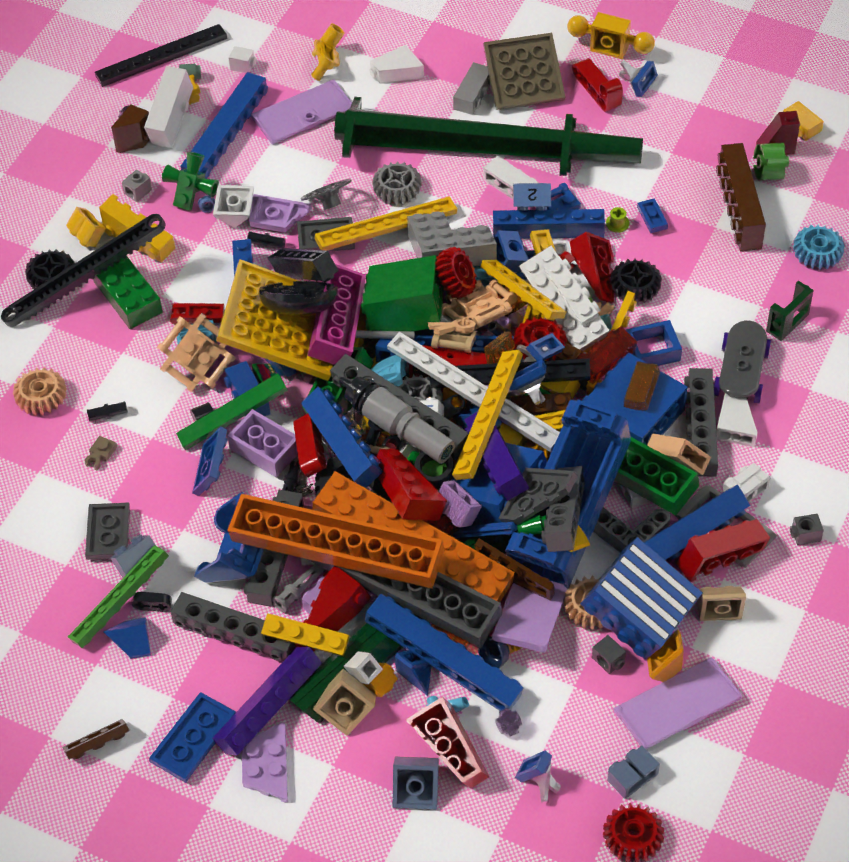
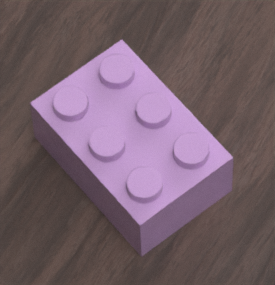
[227,409,298,478]

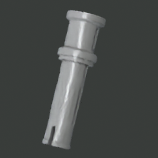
[272,564,326,612]

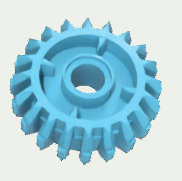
[793,224,845,270]

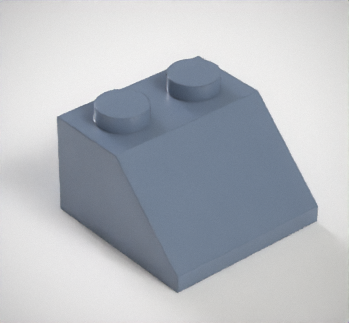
[392,756,439,810]

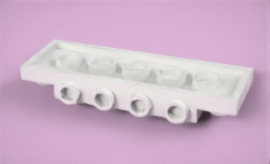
[519,245,611,352]

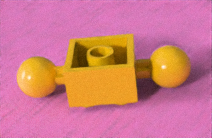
[567,12,655,60]

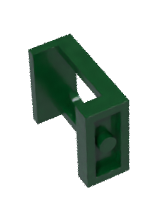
[766,280,814,341]

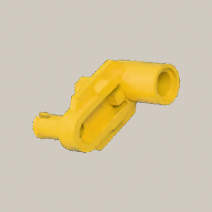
[311,23,345,81]

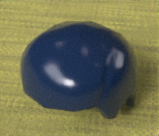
[478,636,510,668]

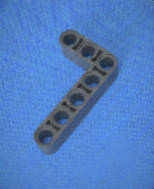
[593,507,671,553]

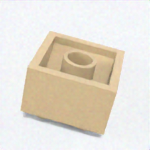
[697,586,746,621]
[313,669,376,736]

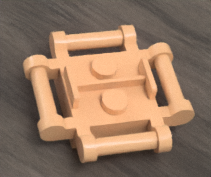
[442,280,517,330]
[156,313,236,392]

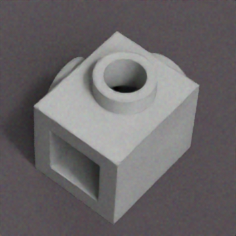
[122,169,152,202]

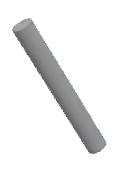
[356,330,415,339]

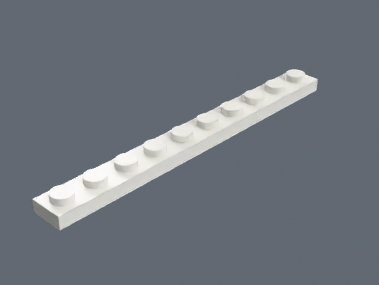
[387,332,560,452]

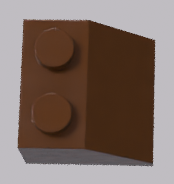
[111,104,150,153]

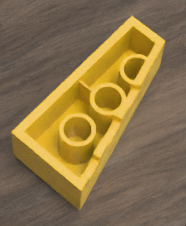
[99,194,175,263]

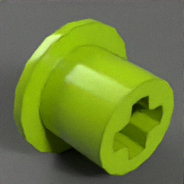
[606,207,630,233]

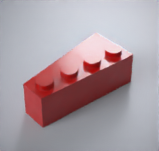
[377,448,447,521]

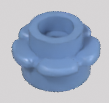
[198,195,215,213]

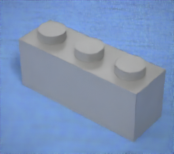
[453,62,491,115]

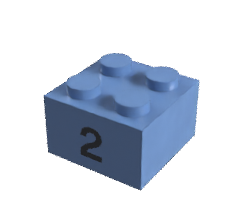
[513,183,551,210]

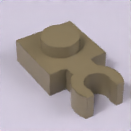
[85,435,117,471]

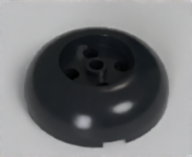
[259,281,338,315]

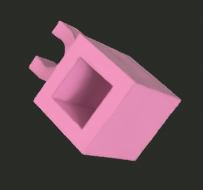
[284,373,315,410]

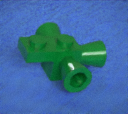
[162,152,219,210]

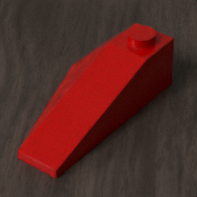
[570,232,614,304]
[295,566,371,652]

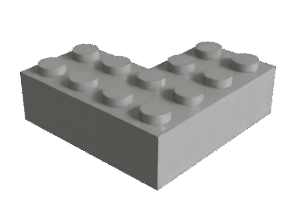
[407,212,497,266]

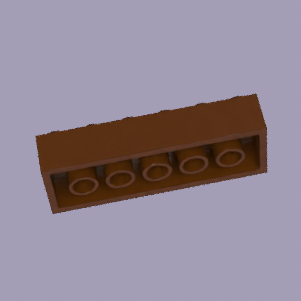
[716,143,766,251]

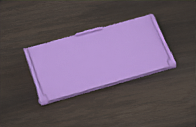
[251,79,352,145]
[492,581,568,653]
[613,657,742,749]

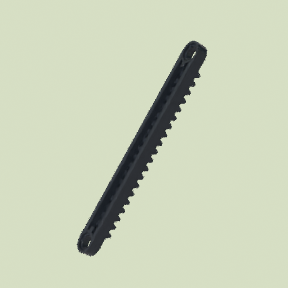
[1,214,166,327]

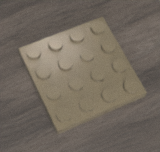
[483,32,566,110]

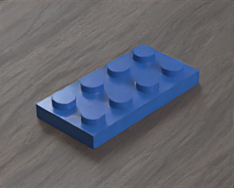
[149,692,236,783]

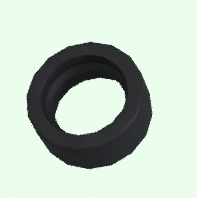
[414,452,454,489]

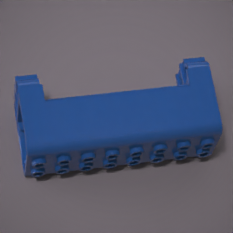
[505,400,631,589]

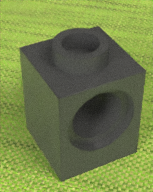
[790,513,824,546]
[592,635,626,674]

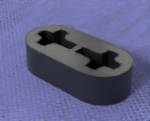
[131,592,172,612]

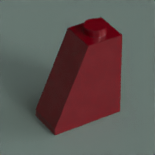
[756,111,800,155]

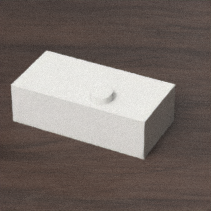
[144,66,193,149]

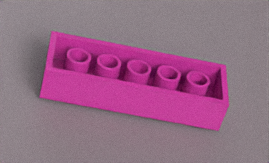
[308,264,366,365]

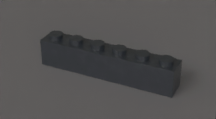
[268,248,339,282]

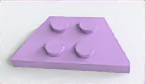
[248,194,312,233]
[242,722,288,803]

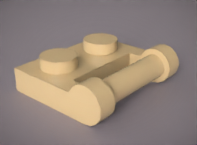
[431,330,477,353]

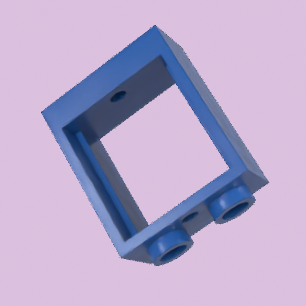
[623,320,682,367]

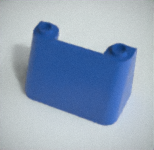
[194,492,264,583]

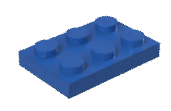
[192,426,228,496]

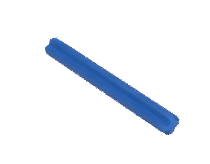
[447,522,517,539]

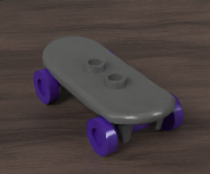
[714,320,771,404]

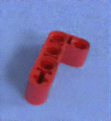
[572,58,623,112]
[293,413,326,478]

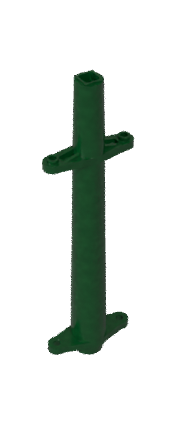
[334,96,643,176]

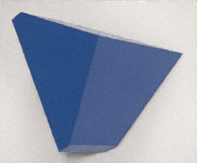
[103,617,151,659]
[395,650,432,696]

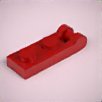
[170,303,225,325]

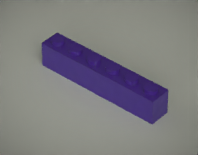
[464,412,529,501]
[212,647,322,755]

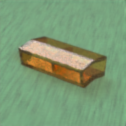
[623,361,660,410]

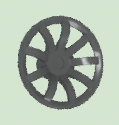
[300,178,352,210]

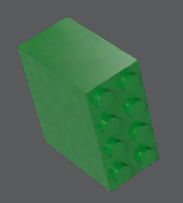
[361,255,444,331]

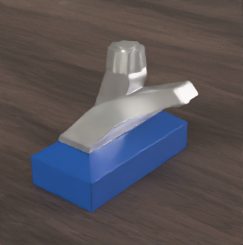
[619,60,658,97]
[517,333,565,362]
[510,359,546,405]
[515,750,561,803]

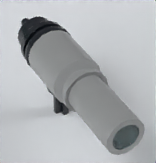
[339,377,455,464]

